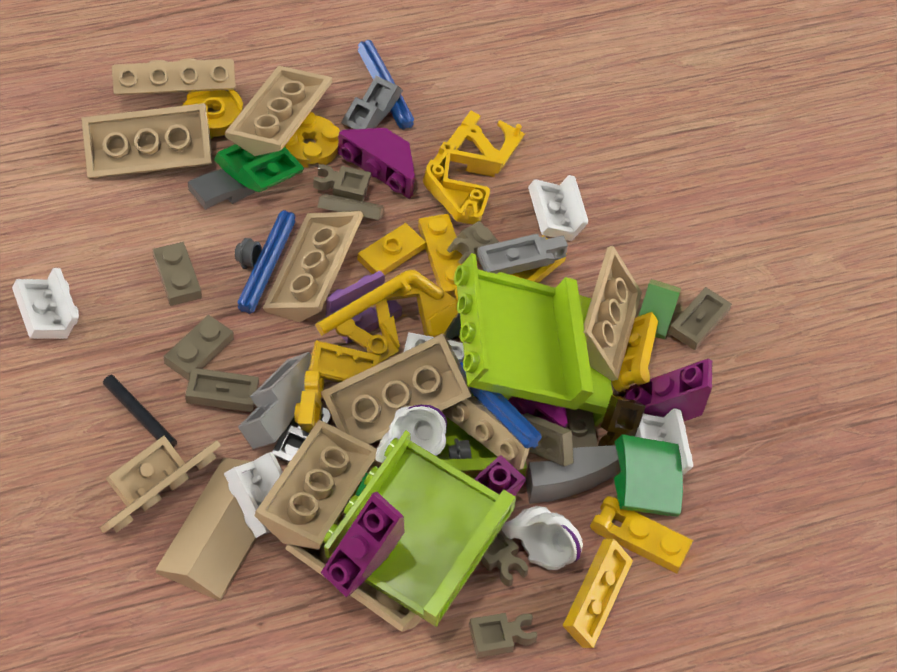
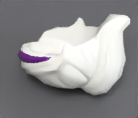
[375,404,448,463]
[502,506,583,570]

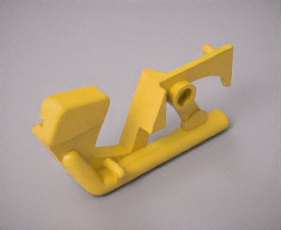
[423,110,525,225]
[315,270,458,363]

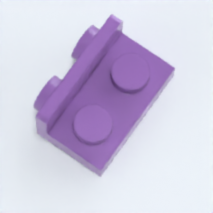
[326,271,402,344]

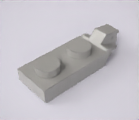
[477,233,568,274]

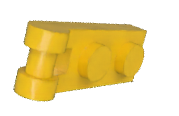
[611,312,658,392]
[590,496,694,574]

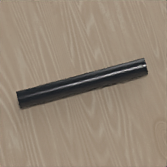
[103,374,177,448]

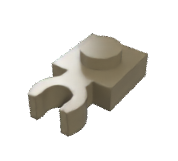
[313,164,371,201]
[447,221,499,265]
[480,528,528,587]
[469,613,538,658]

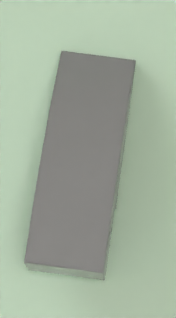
[238,352,311,449]
[525,446,621,504]

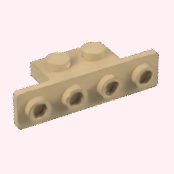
[112,58,236,96]
[441,396,530,471]
[99,436,221,533]

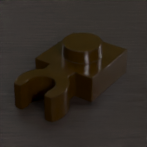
[598,395,646,446]

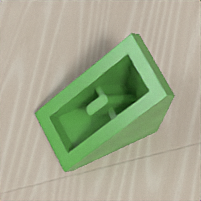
[639,279,681,340]

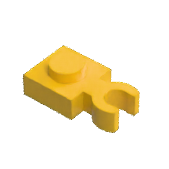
[294,371,324,433]

